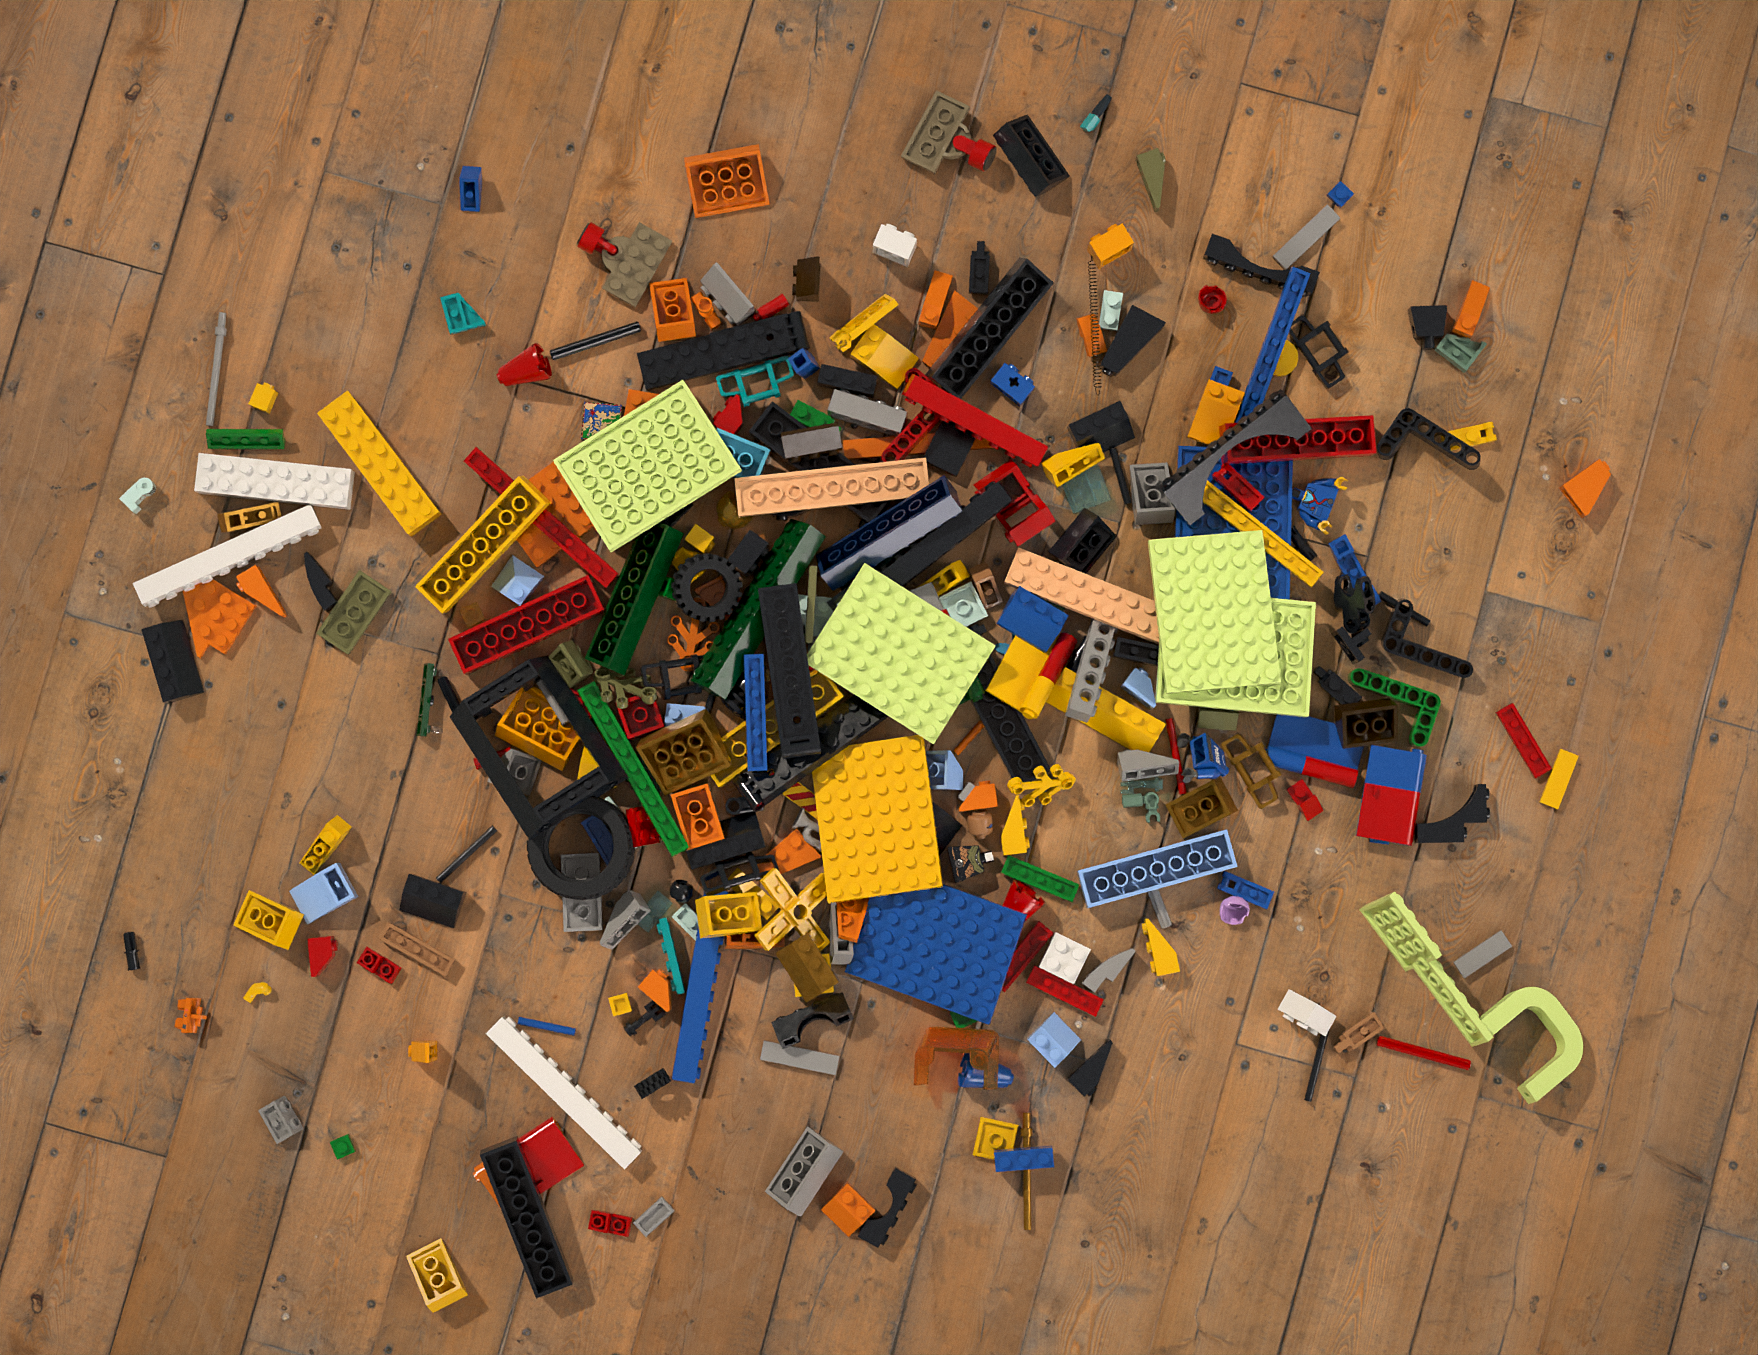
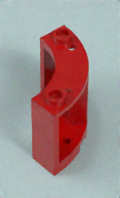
[973,459,1056,546]

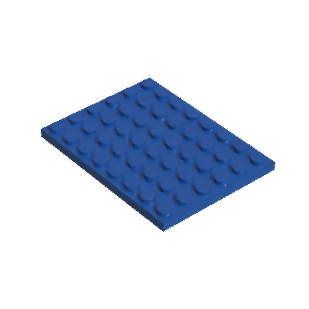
[1175,446,1293,600]
[845,884,1027,1025]

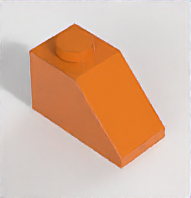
[959,780,998,812]

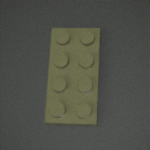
[316,570,392,655]

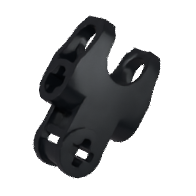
[1334,574,1375,634]

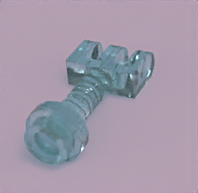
[1120,777,1163,794]

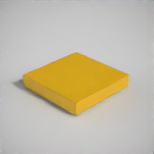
[972,1117,1019,1160]

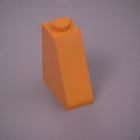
[1559,459,1611,519]

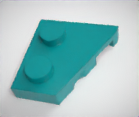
[440,293,486,335]

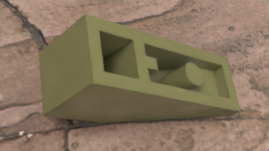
[1135,148,1166,212]

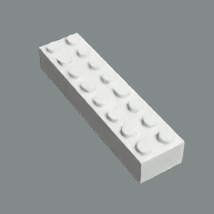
[194,453,355,510]

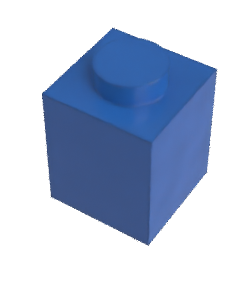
[788,348,820,379]

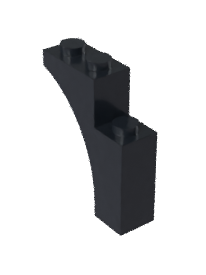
[1415,784,1490,843]

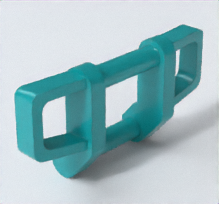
[716,356,794,407]

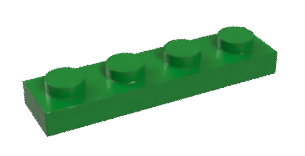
[206,429,285,449]
[1001,855,1080,902]

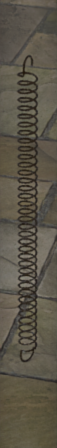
[1088,255,1102,396]

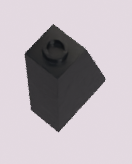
[1099,305,1166,377]

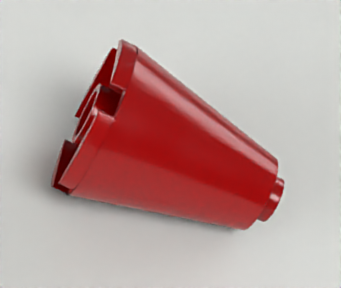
[496,343,552,386]
[1002,880,1045,921]

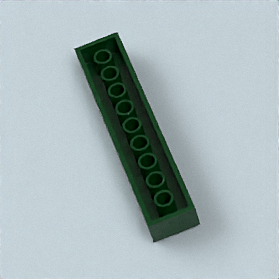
[690,519,826,699]

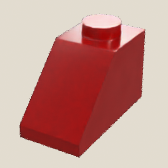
[307,936,338,977]

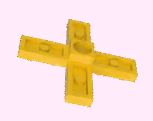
[754,868,830,952]

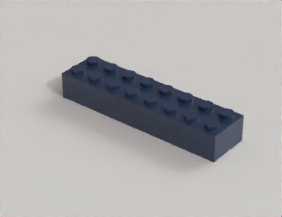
[816,475,963,591]

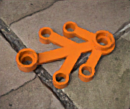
[667,597,720,672]

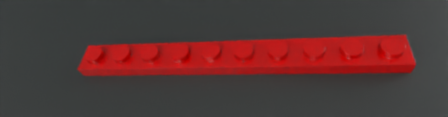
[464,447,619,588]

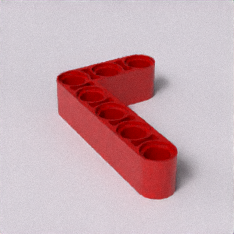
[882,368,941,462]

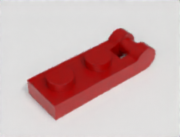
[1211,464,1264,512]

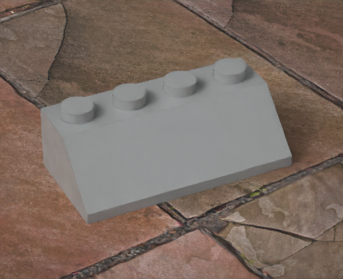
[765,1126,844,1217]

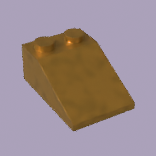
[1165,777,1238,839]

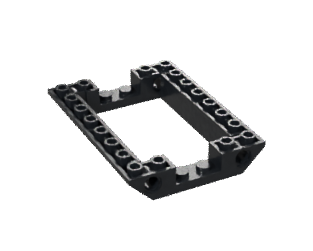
[449,655,629,840]

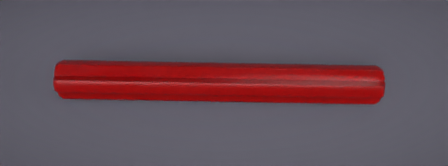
[1377,1036,1471,1070]

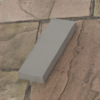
[1453,930,1512,978]

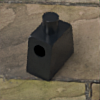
[1408,305,1447,350]

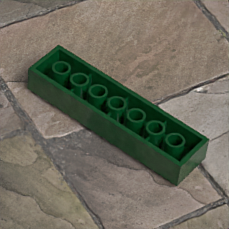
[584,523,684,675]

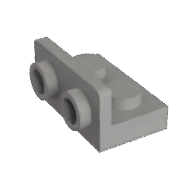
[258,1096,303,1144]

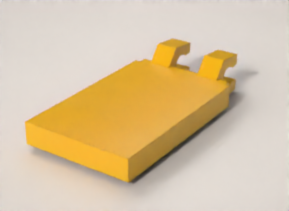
[829,294,899,352]

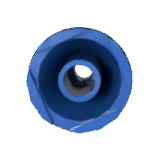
[958,1049,1014,1088]

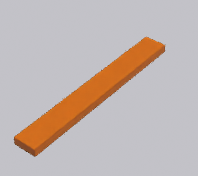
[843,433,993,460]

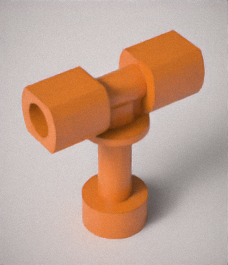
[691,292,722,331]

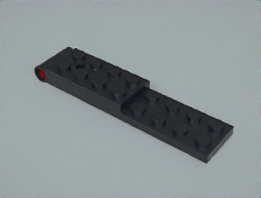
[637,311,810,391]
[758,583,821,759]
[732,694,889,812]

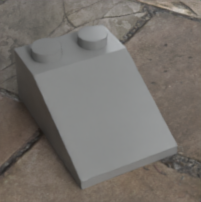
[1129,462,1175,525]

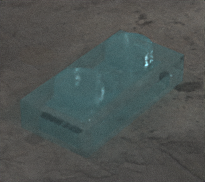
[638,891,673,933]

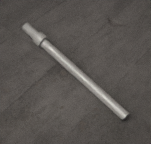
[206,312,227,426]

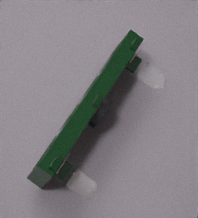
[416,663,450,737]

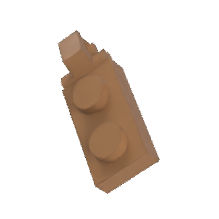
[1332,1012,1385,1053]

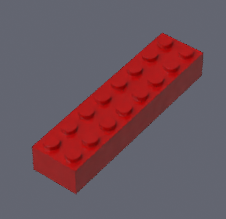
[1219,415,1376,464]
[448,575,605,675]

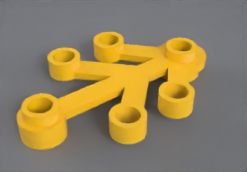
[1007,764,1076,807]

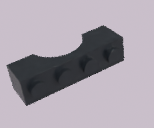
[771,992,854,1049]
[858,1166,917,1248]

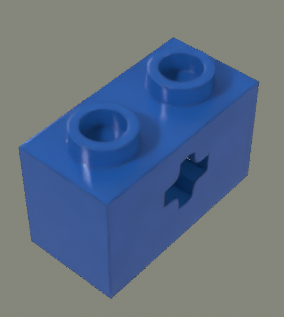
[990,363,1035,407]

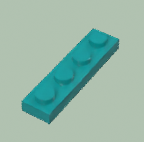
[657,917,686,995]

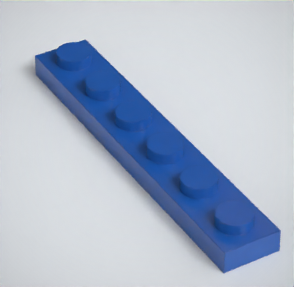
[744,654,767,771]

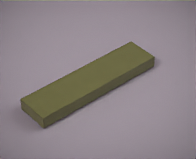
[805,566,818,645]

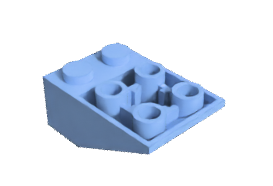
[289,863,359,925]

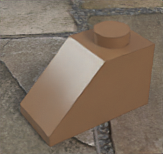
[968,562,1002,610]

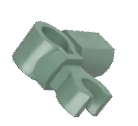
[1122,791,1161,823]

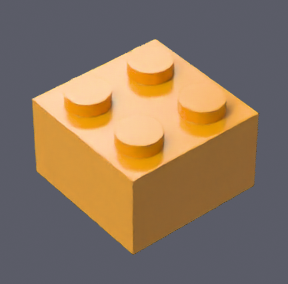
[1087,223,1134,269]

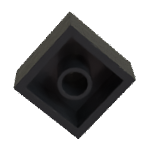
[728,530,770,578]

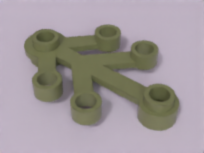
[593,668,657,709]

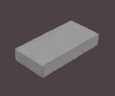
[633,1196,675,1237]

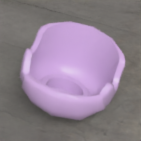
[1220,896,1250,925]

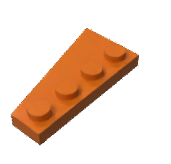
[922,290,978,368]

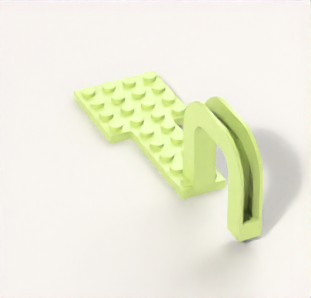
[1359,892,1583,1104]

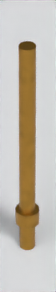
[1021,1112,1033,1230]

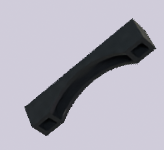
[1203,233,1320,298]

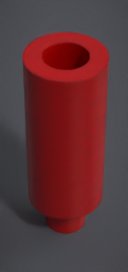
[752,293,789,321]

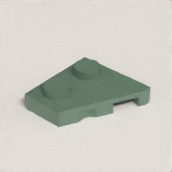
[1434,334,1487,373]

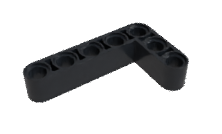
[1377,408,1481,470]
[1381,598,1473,678]

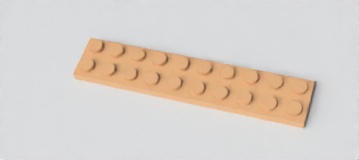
[734,458,929,517]
[1004,547,1159,644]

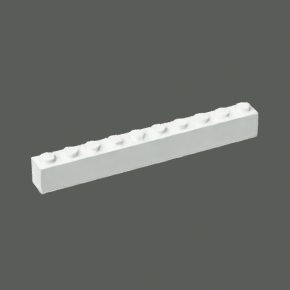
[133,504,322,608]
[486,1016,642,1169]

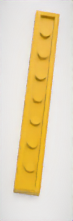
[1203,480,1324,588]

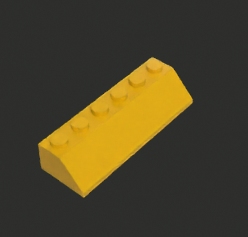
[1046,667,1166,752]

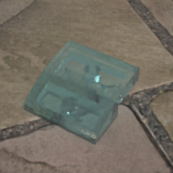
[1062,464,1112,514]

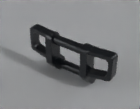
[1288,315,1349,389]
[640,654,705,700]
[700,852,779,896]

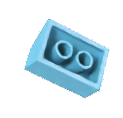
[716,428,770,479]

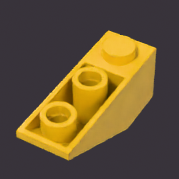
[1001,795,1030,856]
[299,815,352,875]
[1142,918,1180,976]

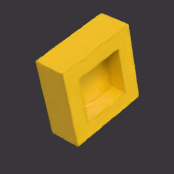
[608,993,632,1017]

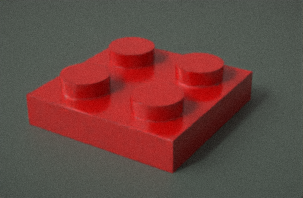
[626,806,660,847]

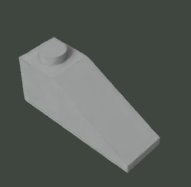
[1117,750,1179,782]
[600,890,651,950]
[830,903,854,964]

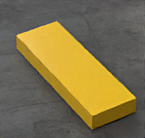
[1539,749,1579,809]

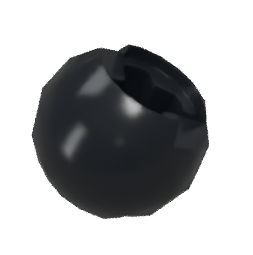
[670,880,694,903]

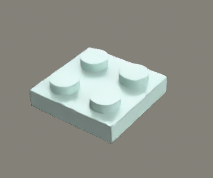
[939,582,988,627]

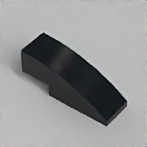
[304,552,338,612]

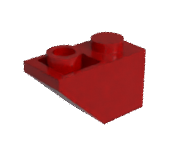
[712,394,743,435]

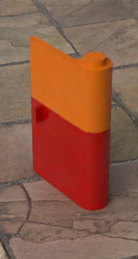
[473,1116,584,1209]

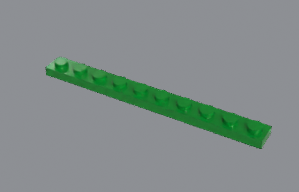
[577,681,689,857]

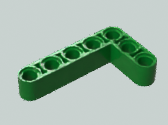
[1348,668,1441,748]

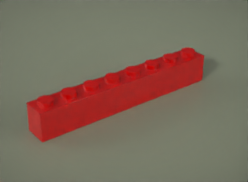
[902,374,1048,468]

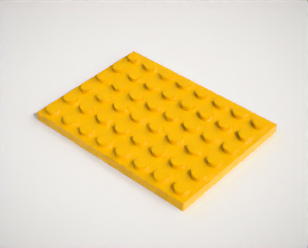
[812,735,943,903]

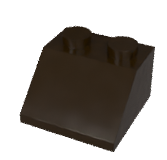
[792,256,820,302]

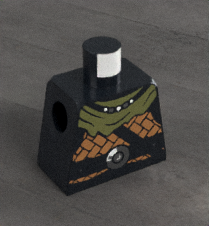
[947,845,994,883]

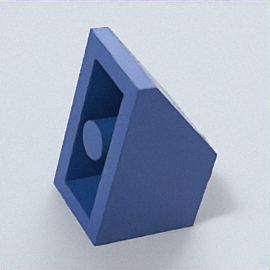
[459,166,482,212]

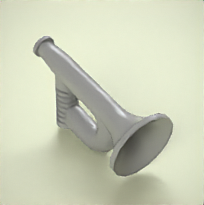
[792,808,822,852]

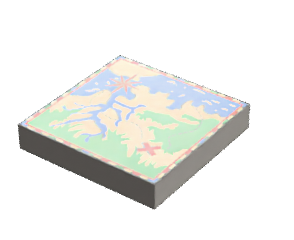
[581,402,623,441]

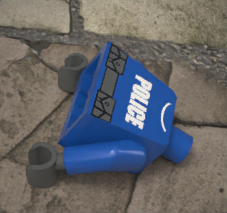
[1177,733,1229,783]

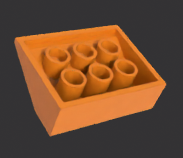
[684,144,770,218]

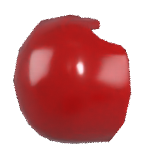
[1198,285,1227,314]

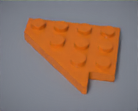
[182,579,256,658]

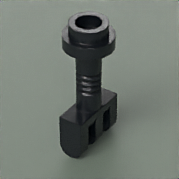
[623,1000,666,1037]

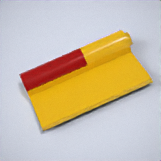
[985,633,1077,719]

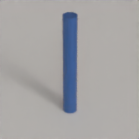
[518,1017,576,1036]

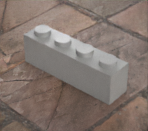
[827,389,907,437]

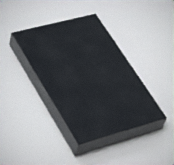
[923,420,976,477]

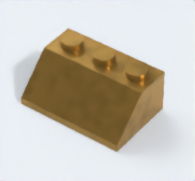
[775,933,839,1003]

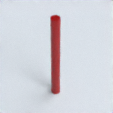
[1165,718,1187,795]

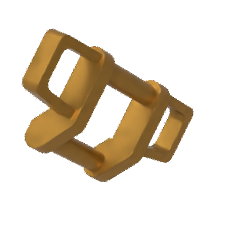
[1221,733,1282,809]

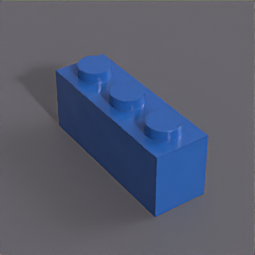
[994,1145,1054,1172]

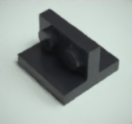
[1331,626,1372,665]

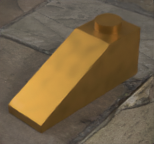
[217,502,282,533]

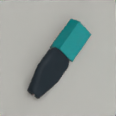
[1080,94,1112,132]

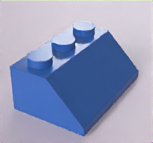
[996,586,1069,653]

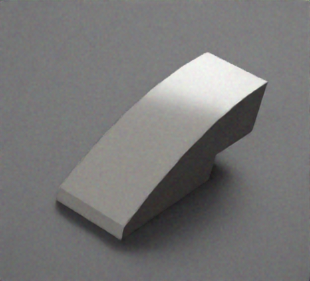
[1081,948,1135,993]

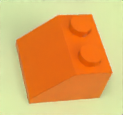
[638,968,672,1012]
[821,1181,875,1237]

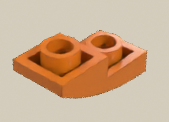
[1076,314,1107,357]

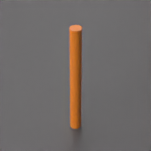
[953,721,984,756]

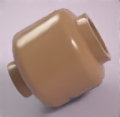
[967,809,993,839]

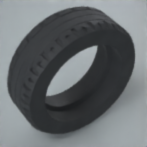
[526,795,635,900]

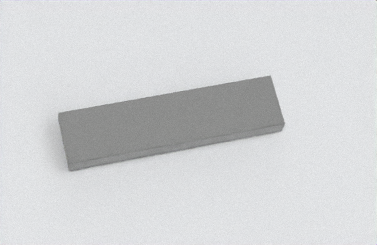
[1272,204,1340,270]
[760,1040,840,1075]

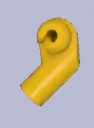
[243,982,272,1003]

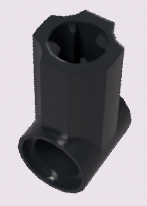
[725,797,763,815]

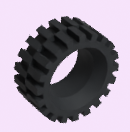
[671,553,743,622]

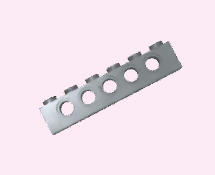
[1065,618,1118,723]

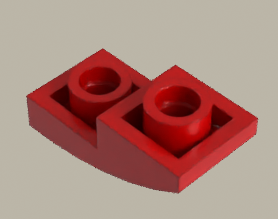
[356,946,402,984]
[588,1210,633,1237]

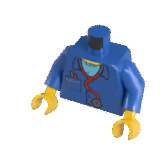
[1292,477,1348,535]

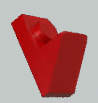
[1286,779,1324,821]

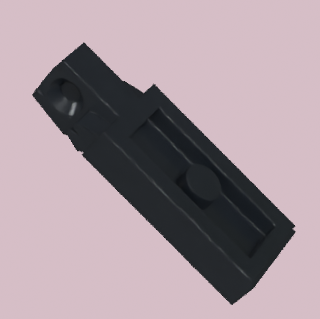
[969,241,990,295]
[1313,666,1362,705]

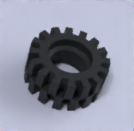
[634,1068,671,1099]

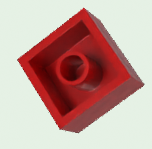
[616,696,665,740]

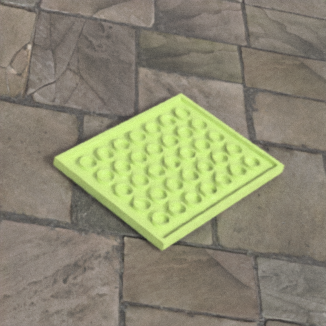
[553,380,742,552]
[1148,530,1281,694]
[807,563,996,744]
[1155,598,1316,717]

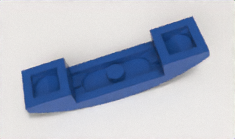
[1328,534,1382,605]

